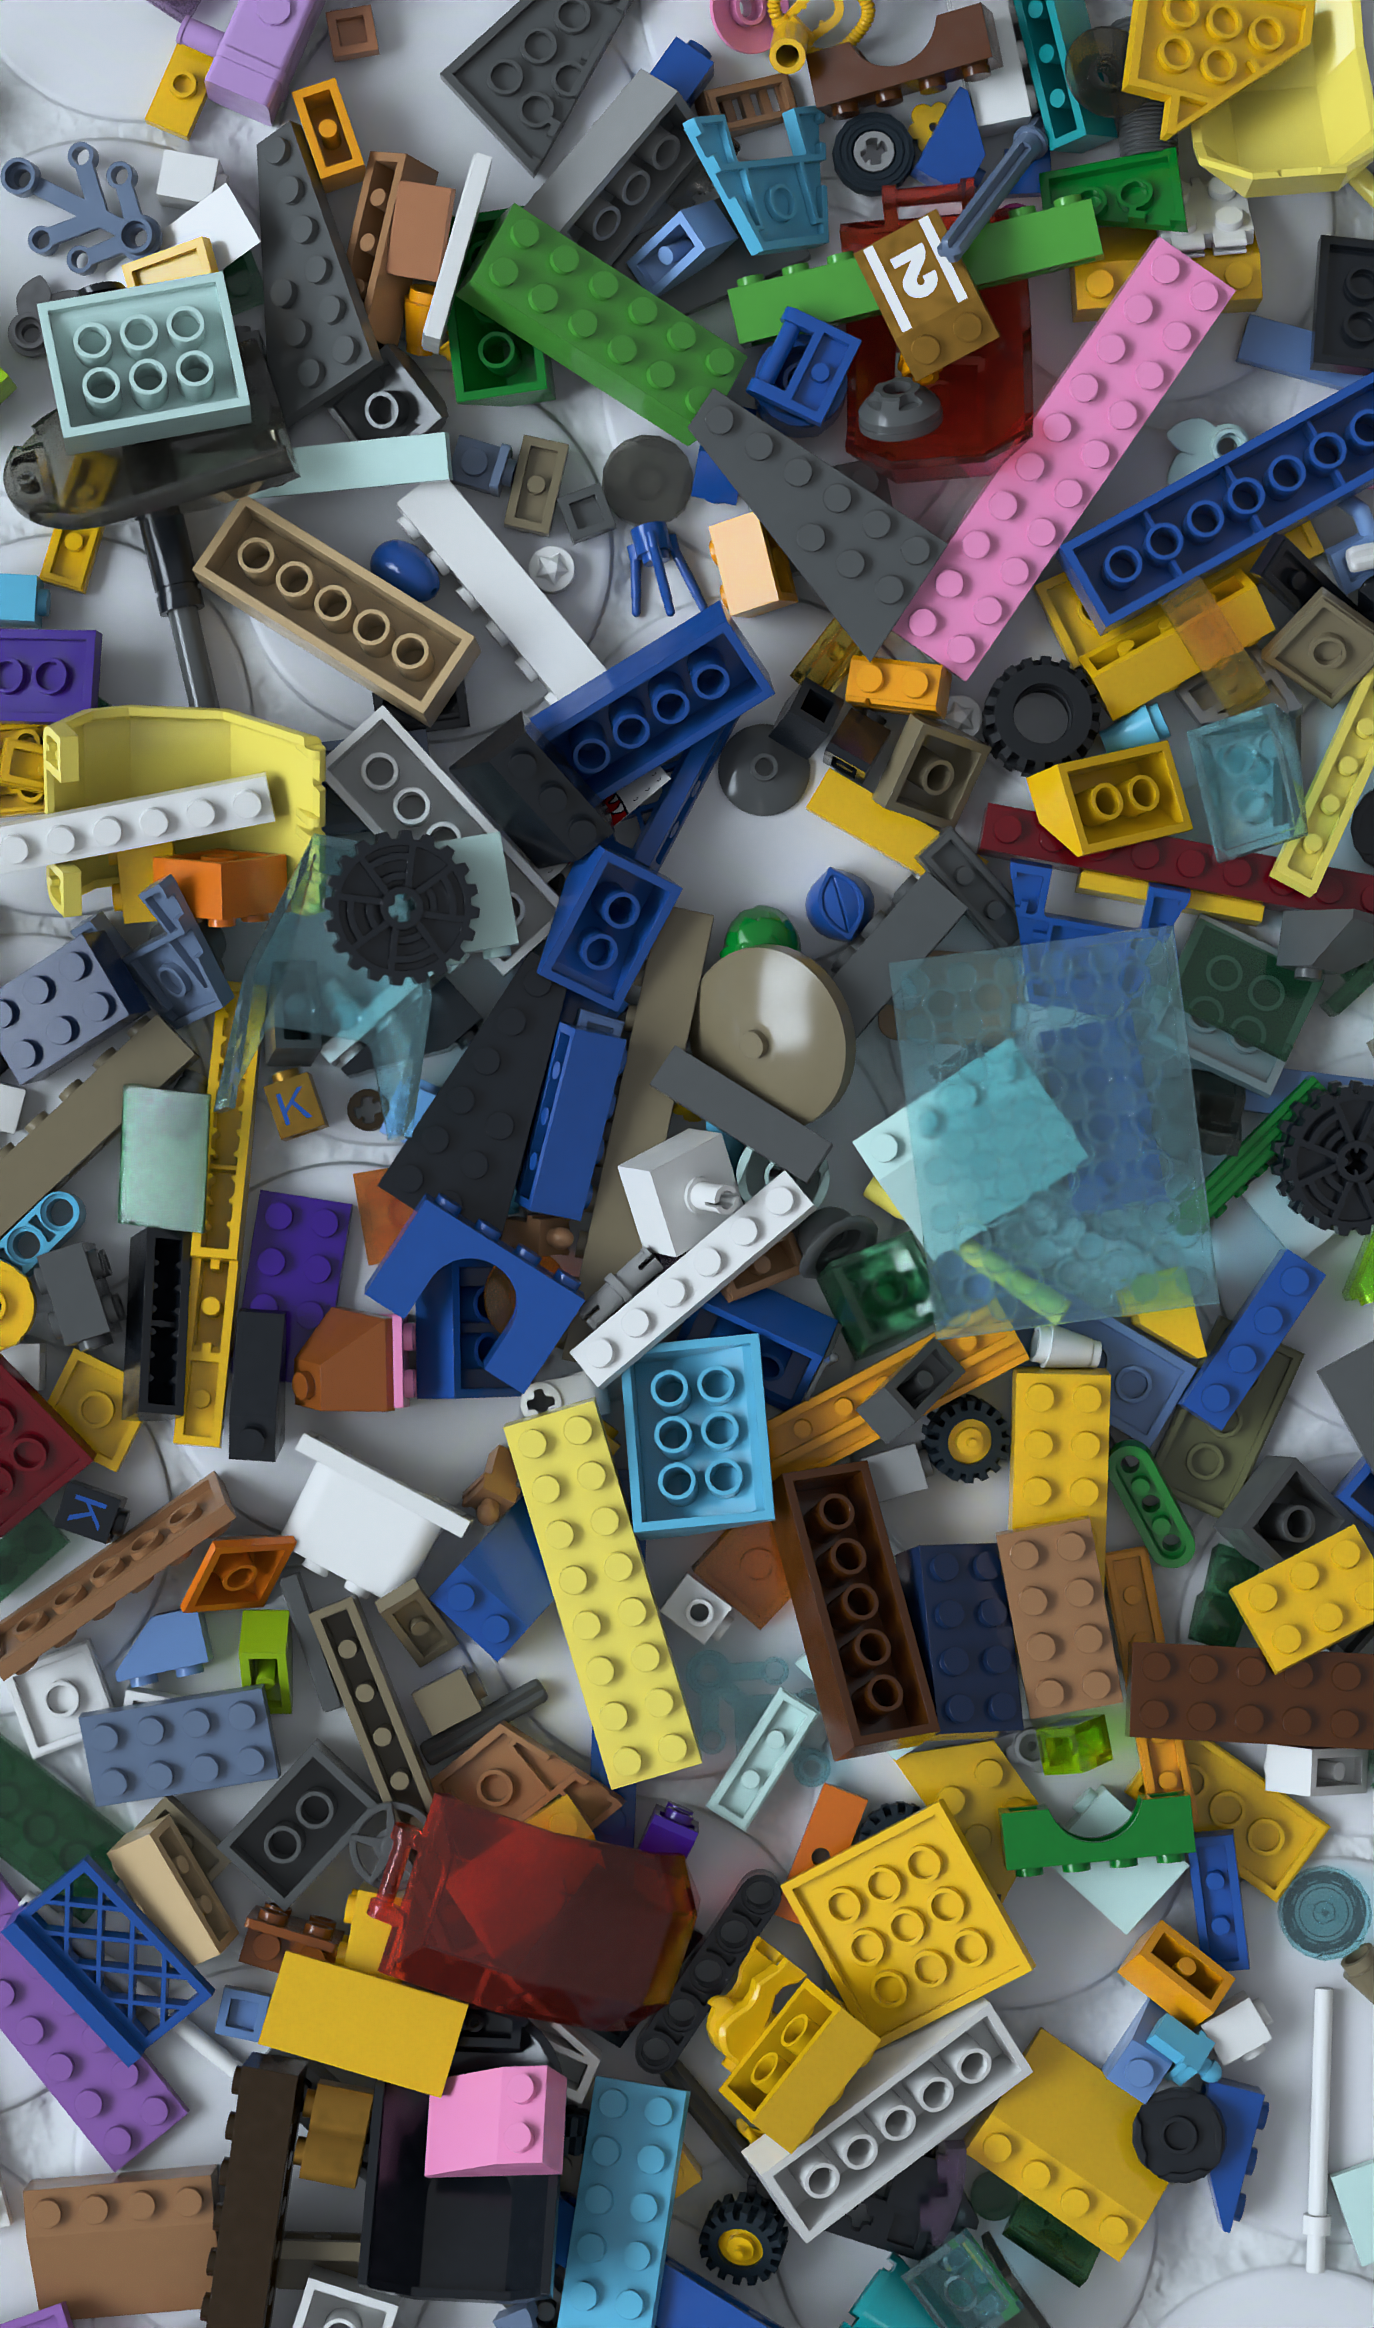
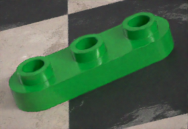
[1108,1439,1195,1568]

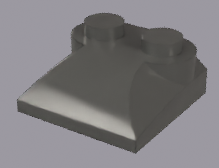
[323,344,449,441]

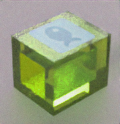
[1035,1714,1113,1776]

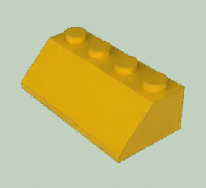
[1069,227,1263,323]

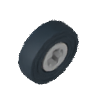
[832,111,915,197]

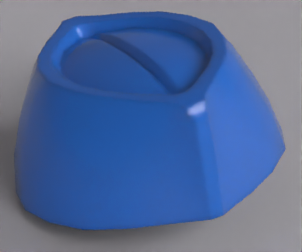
[805,867,875,943]

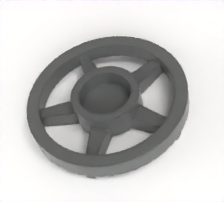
[349,1801,438,1891]

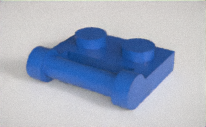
[745,306,862,428]

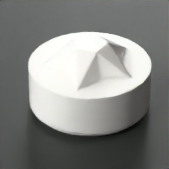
[529,546,575,594]
[936,695,982,737]

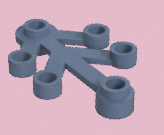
[0,142,163,276]

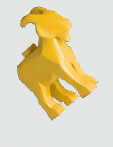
[706,1935,849,2144]

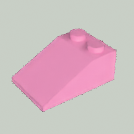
[424,2065,567,2178]

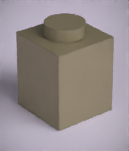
[411,1665,488,1736]

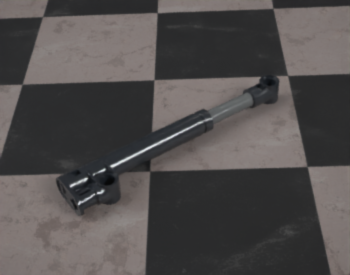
[76,281,220,708]

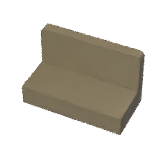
[277,2231,361,2290]

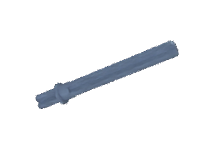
[937,109,1049,263]

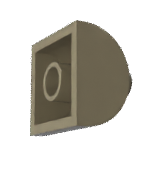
[872,712,992,829]

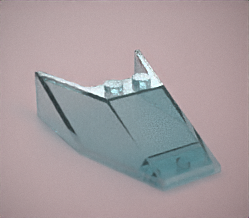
[213,833,432,1142]

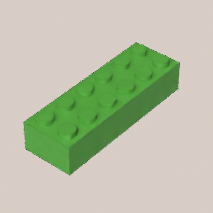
[455,203,748,446]

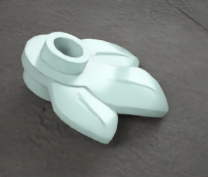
[1166,418,1250,486]

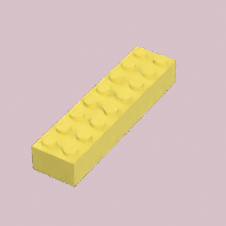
[503,1397,702,1790]

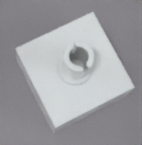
[617,1128,744,1257]

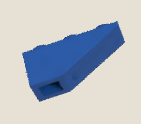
[1200,2077,1269,2233]

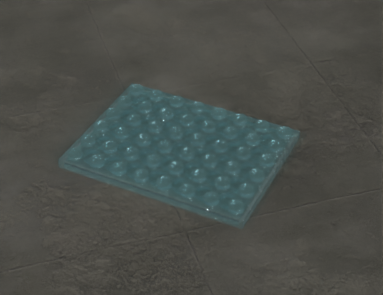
[888,925,1220,1341]

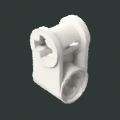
[520,1371,612,1417]

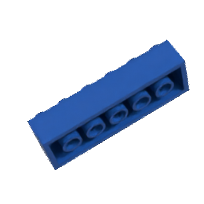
[530,600,775,801]

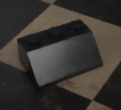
[449,710,615,869]

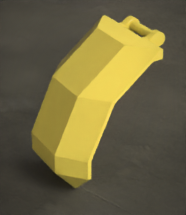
[1190,0,1374,198]

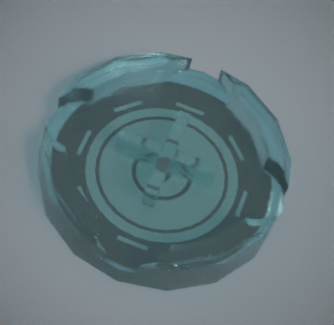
[1277,1865,1373,1961]

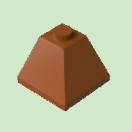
[292,1306,395,1412]

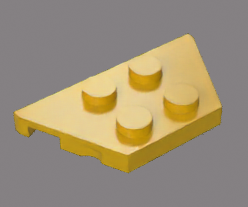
[893,1739,1039,1903]

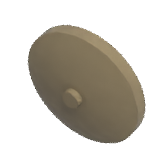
[689,944,856,1125]

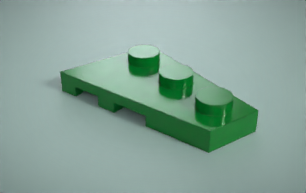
[1039,147,1188,233]

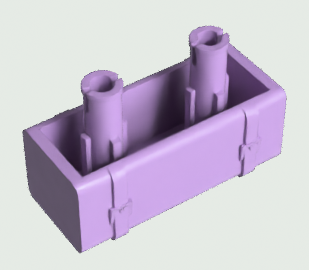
[176,0,326,126]

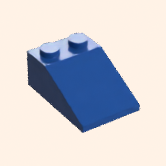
[537,843,683,1012]
[428,1496,554,1662]

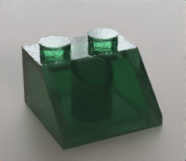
[816,1230,951,1362]

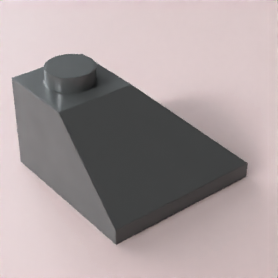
[1276,909,1374,982]

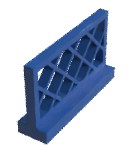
[601,715,741,872]
[1,1854,216,2067]

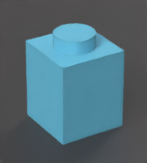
[0,573,51,629]

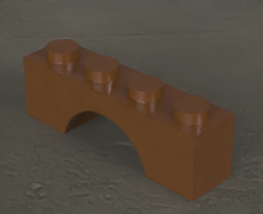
[806,2,1004,120]

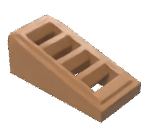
[694,73,798,138]

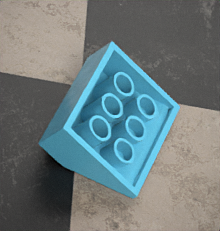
[621,1333,776,1541]

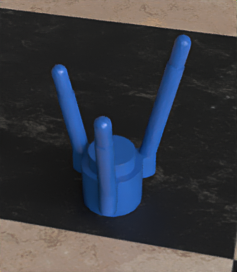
[627,521,708,617]

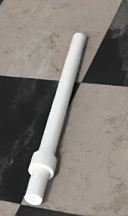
[18,1890,244,2079]
[1303,1987,1334,2274]

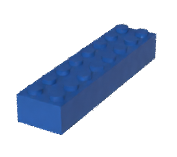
[1055,372,1374,636]

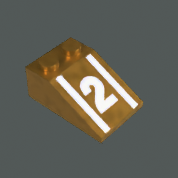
[853,209,1001,382]

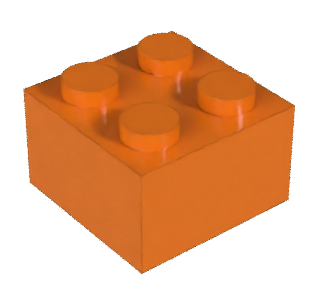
[153,848,288,927]

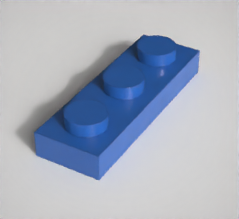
[1188,1829,1250,1971]

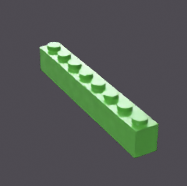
[727,194,1105,349]

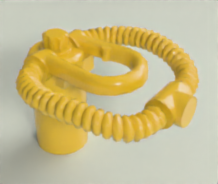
[767,0,876,74]

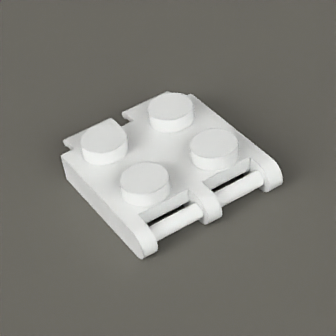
[1156,177,1254,258]

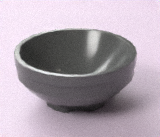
[858,377,944,442]

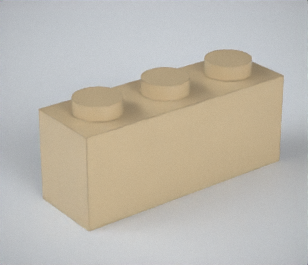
[106,1814,239,1968]

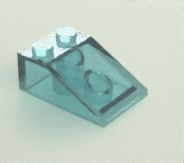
[1187,702,1308,863]

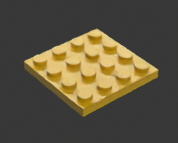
[780,1798,1036,2051]

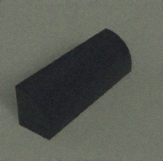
[121,1227,192,1421]

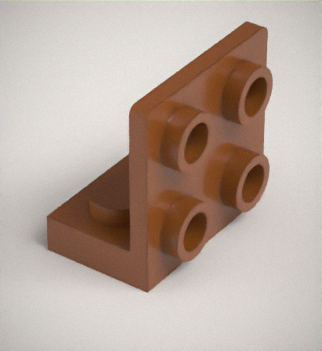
[238,1901,345,1973]

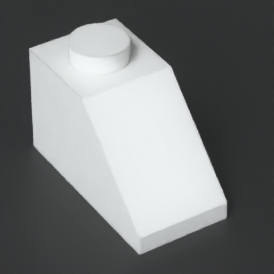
[1264,1744,1369,1797]

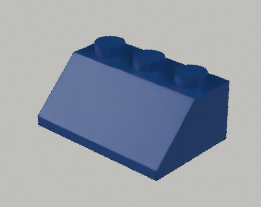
[415,1259,522,1399]
[676,1288,839,1411]

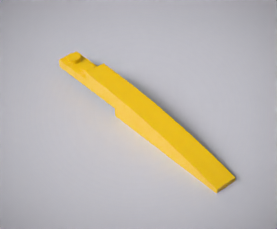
[173,981,266,1448]

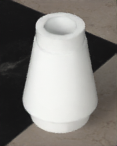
[1029,1322,1102,1369]

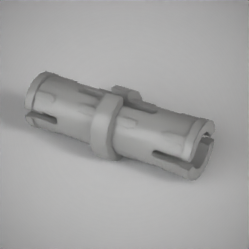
[577,1246,664,1331]

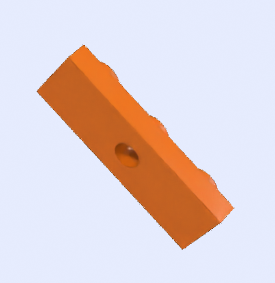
[774,1782,868,1926]

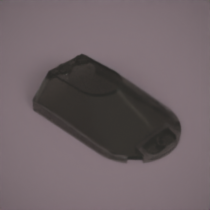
[3,338,301,530]

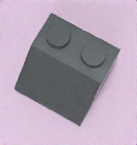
[1213,1455,1356,1570]

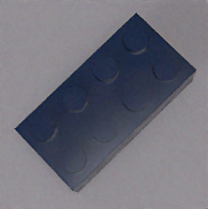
[895,1543,1024,1741]

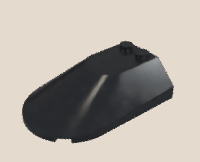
[357,2000,563,2304]

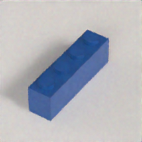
[514,1021,627,1221]
[1177,1249,1326,1431]

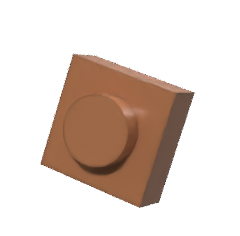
[325,4,380,62]

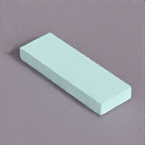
[706,1686,820,1832]

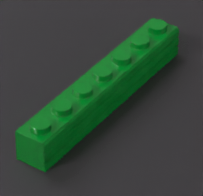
[1164,1075,1327,1240]

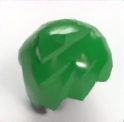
[719,905,801,958]

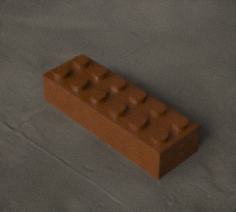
[771,1460,941,1761]
[1125,1642,1374,1750]

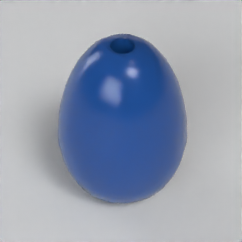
[370,539,440,602]

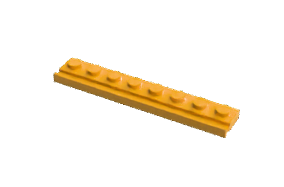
[767,1298,1030,1482]

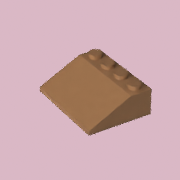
[23,2164,220,2320]

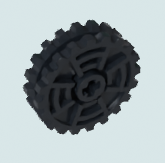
[322,830,480,986]
[1270,1080,1374,1236]

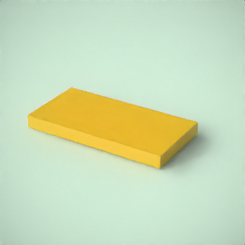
[1124,1740,1331,1903]
[258,1950,469,2098]

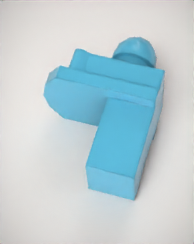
[1146,2013,1222,2087]

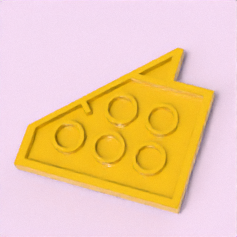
[1122,0,1316,141]

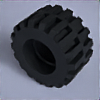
[982,656,1101,778]

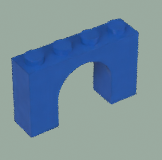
[364,1193,585,1394]

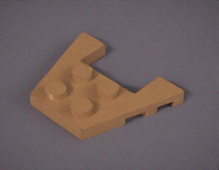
[430,1720,626,1863]

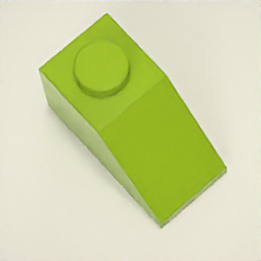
[239,1609,293,1714]

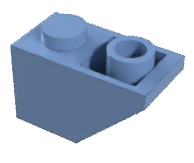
[115,1609,214,1688]

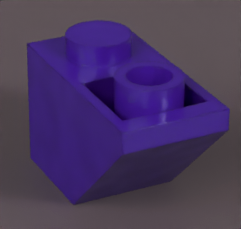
[633,1801,699,1879]

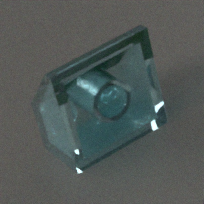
[901,2228,1025,2328]

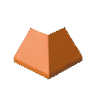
[180,1535,297,1613]

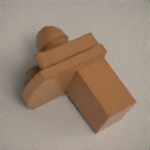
[501,1214,574,1256]
[462,1445,521,1526]

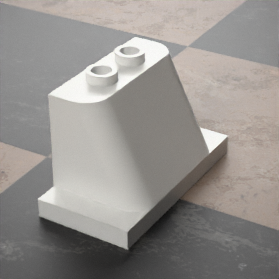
[281,1431,475,1600]

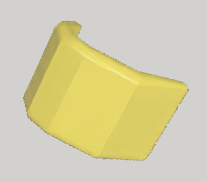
[43,704,326,918]

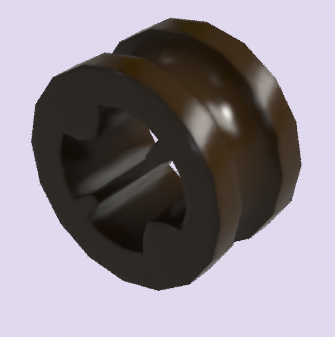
[347,1089,390,1131]

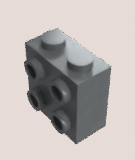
[34,1242,126,1352]

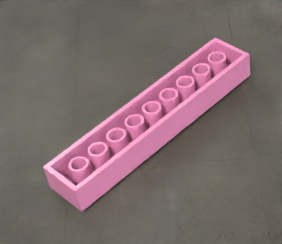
[892,236,1236,682]

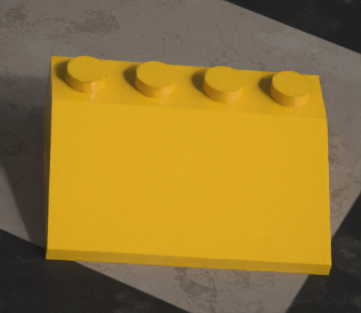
[961,2027,1169,2262]

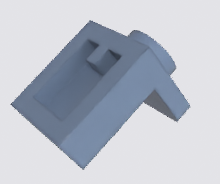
[450,435,518,498]

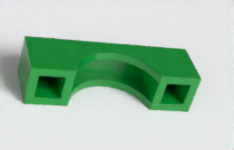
[998,1790,1196,1877]

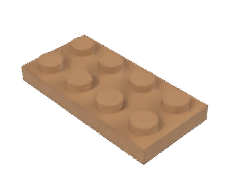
[995,1515,1123,1719]

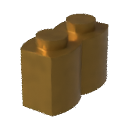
[293,2079,374,2189]

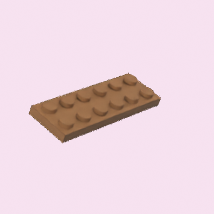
[0,1471,236,1681]

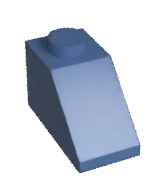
[1101,1997,1173,2105]

